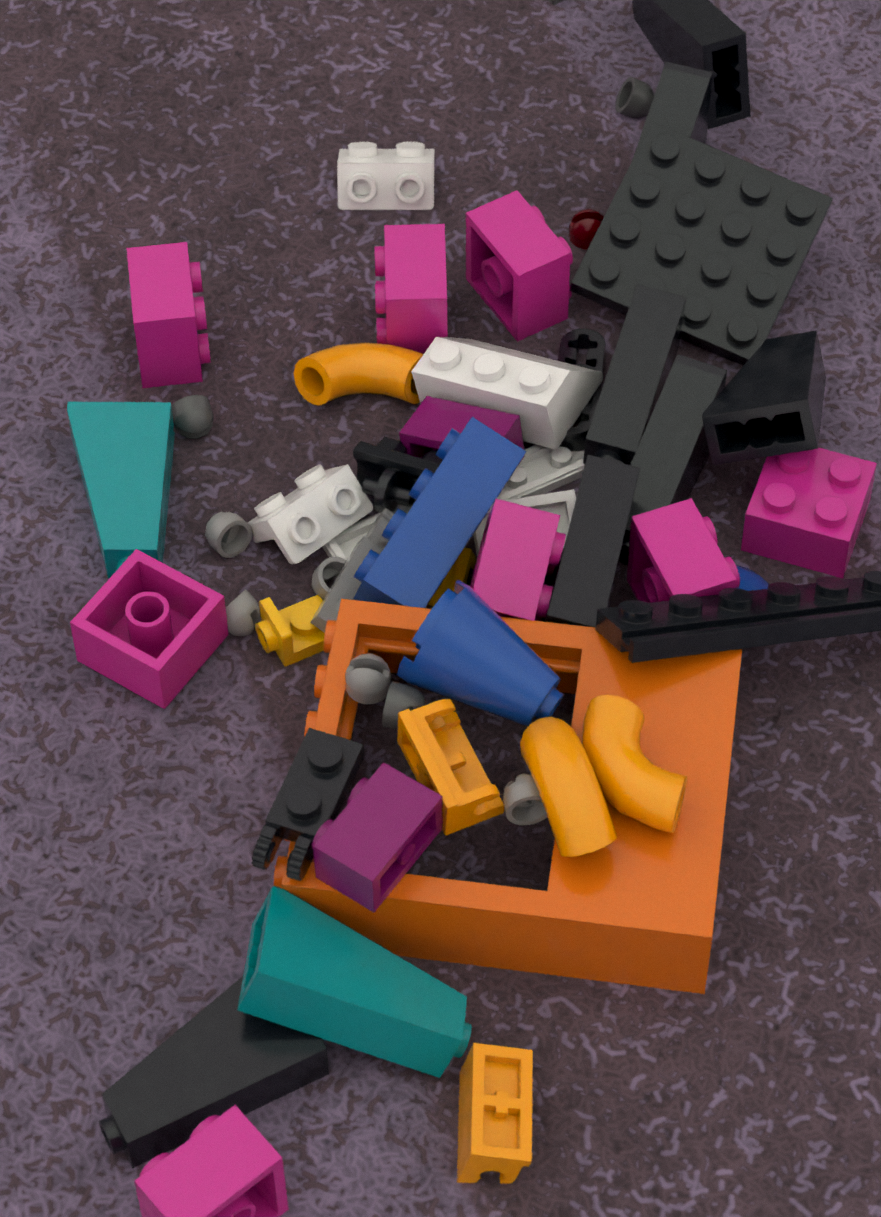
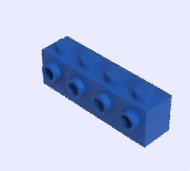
[352,417,526,608]

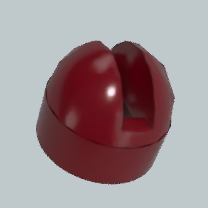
[569,208,604,250]

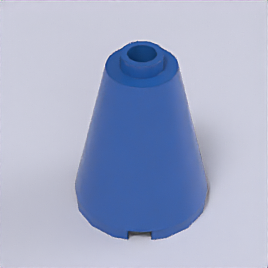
[397,580,564,727]

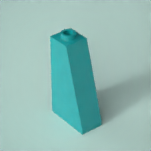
[67,402,175,579]
[237,886,472,1078]

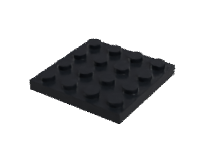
[570,121,833,365]

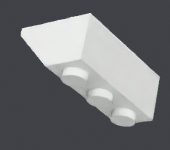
[411,337,603,450]

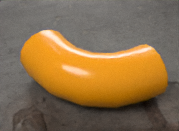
[294,343,423,406]
[582,695,687,833]
[520,717,617,857]

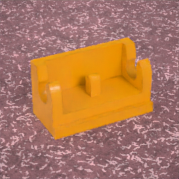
[397,699,504,836]
[457,1043,533,1184]

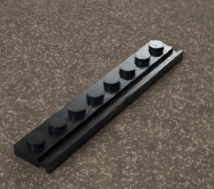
[595,571,881,663]

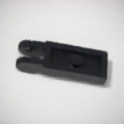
[251,728,364,881]

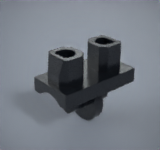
[353,436,443,513]

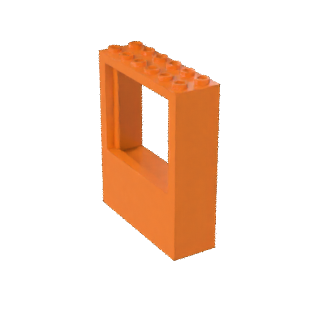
[273,599,742,994]

